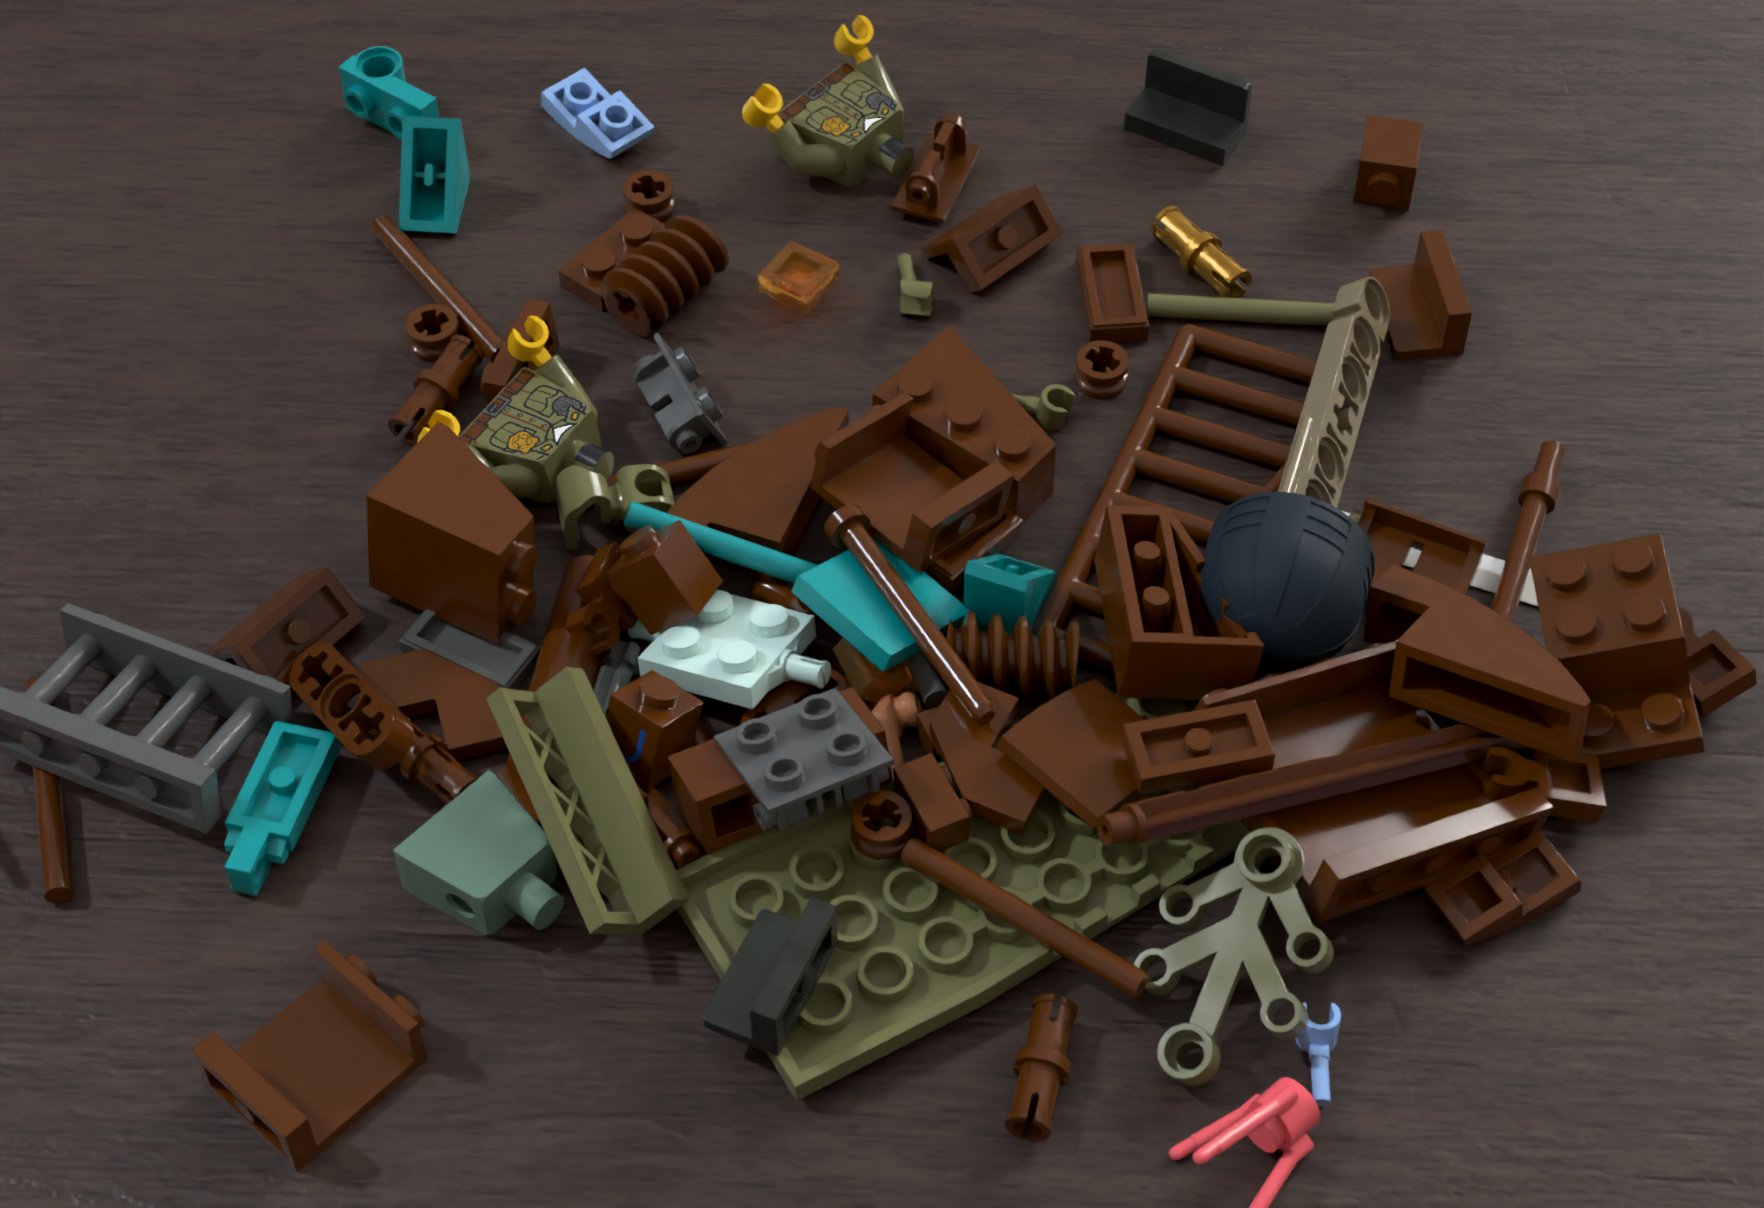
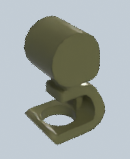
[556,464,675,550]

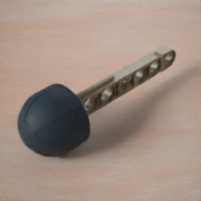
[1200,276,1390,674]

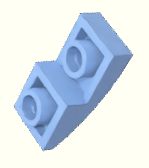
[540,67,655,159]

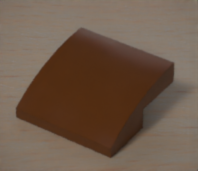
[997,679,1145,829]

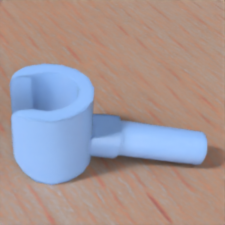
[1295,1002,1341,1106]

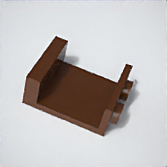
[810,392,1014,573]
[191,940,428,1172]

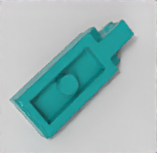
[224,721,341,896]

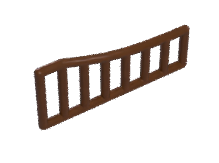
[1032,324,1317,672]

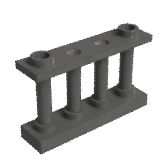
[0,603,294,834]

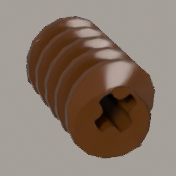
[601,215,729,337]
[944,611,1081,700]

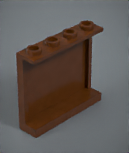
[1195,640,1553,923]

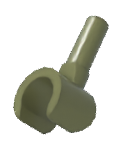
[897,253,933,316]
[1011,384,1075,432]

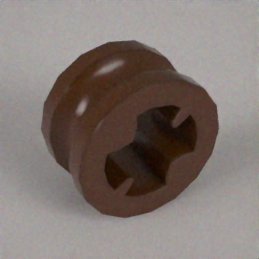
[623,170,675,223]
[405,303,460,362]
[1075,340,1130,399]
[851,790,912,860]

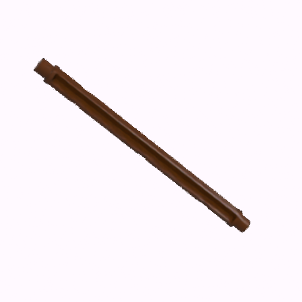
[1097,724,1532,846]

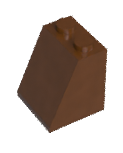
[366,422,538,645]

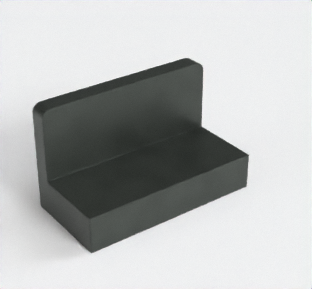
[1124,48,1252,166]
[703,897,838,1057]

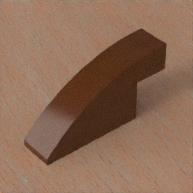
[667,406,849,574]
[1363,564,1591,763]

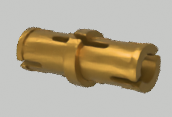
[1150,206,1252,298]

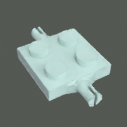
[628,590,831,709]

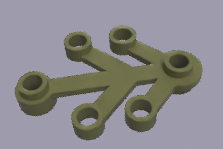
[1134,828,1334,1086]

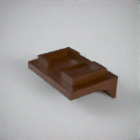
[1358,498,1486,597]

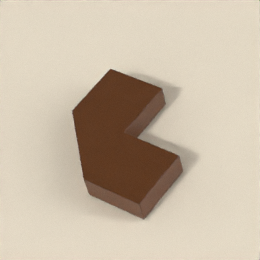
[360,649,508,761]
[930,682,1048,836]

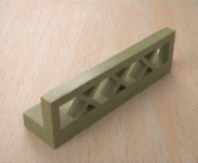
[486,666,689,935]

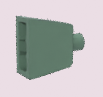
[393,770,564,935]

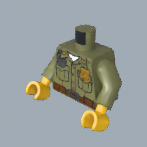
[742,15,914,187]
[417,315,614,504]

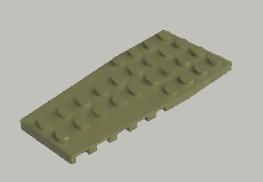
[676,693,1250,1101]

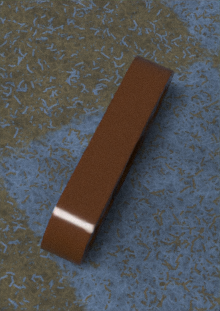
[289,642,414,771]

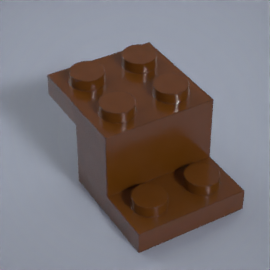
[1529,533,1704,769]

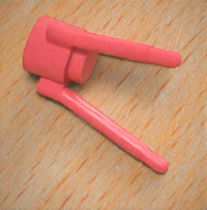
[1169,1077,1320,1208]

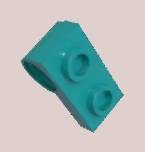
[338,46,440,140]

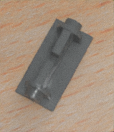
[634,333,728,454]

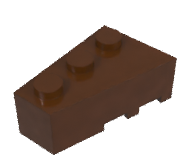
[873,325,1056,522]
[1094,505,1264,700]

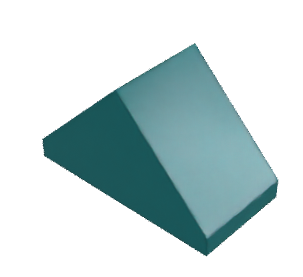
[399,116,470,233]
[964,553,1056,633]

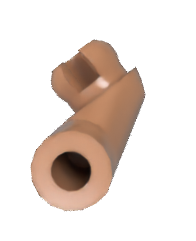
[872,692,922,771]

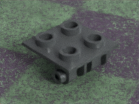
[714,688,895,832]

